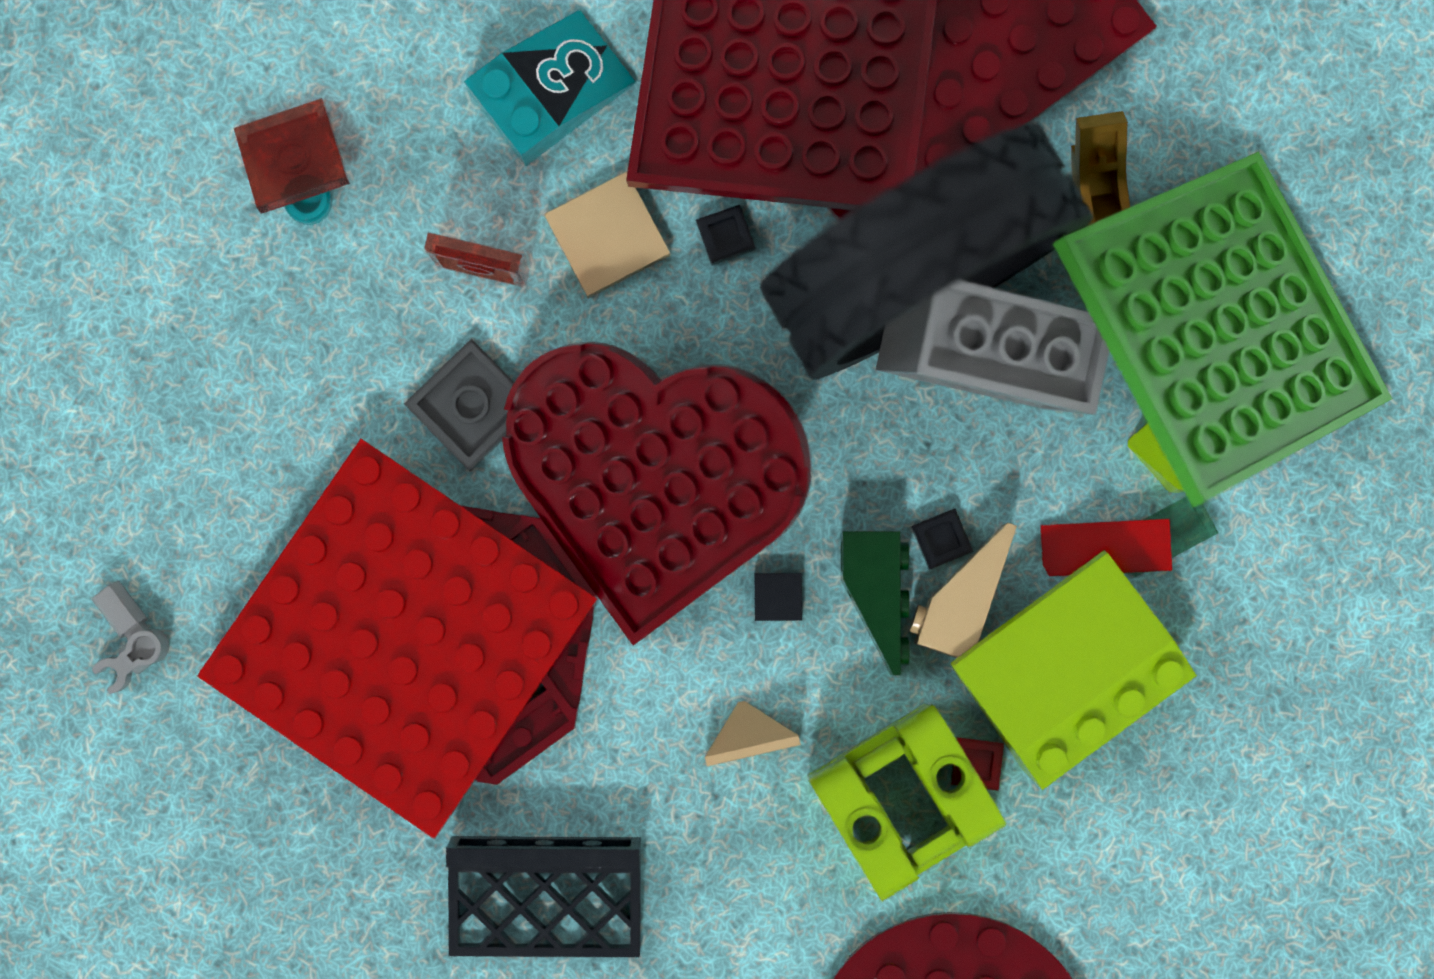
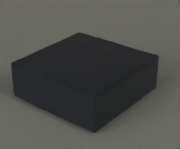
[696,204,755,266]
[911,508,973,570]
[754,573,802,621]

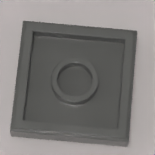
[404,339,514,472]

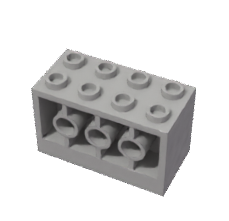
[876,280,1110,415]

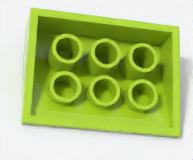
[950,550,1197,790]

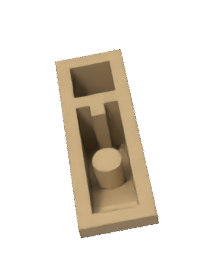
[909,523,1017,658]

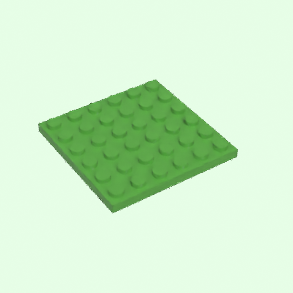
[1053,151,1393,507]

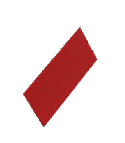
[1040,519,1172,576]

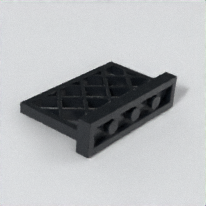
[446,836,641,957]

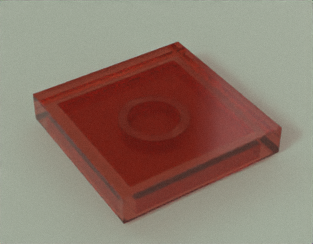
[233,98,350,214]
[424,232,530,287]

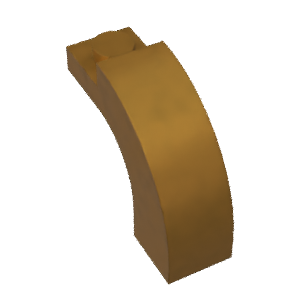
[1071,111,1131,226]

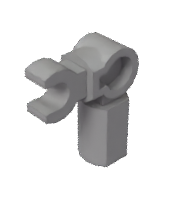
[92,581,169,694]

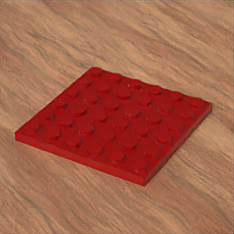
[197,438,598,839]

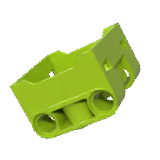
[808,704,1007,902]

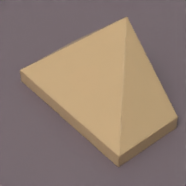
[705,701,801,767]

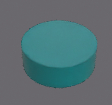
[283,176,332,225]

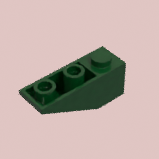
[840,531,910,675]

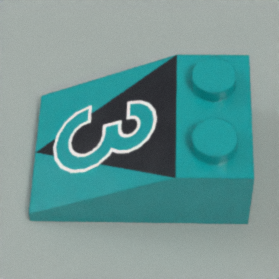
[464,9,636,166]

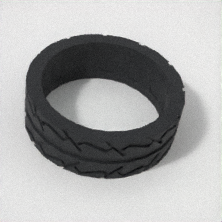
[760,122,1094,379]

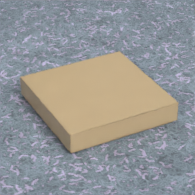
[544,171,671,298]

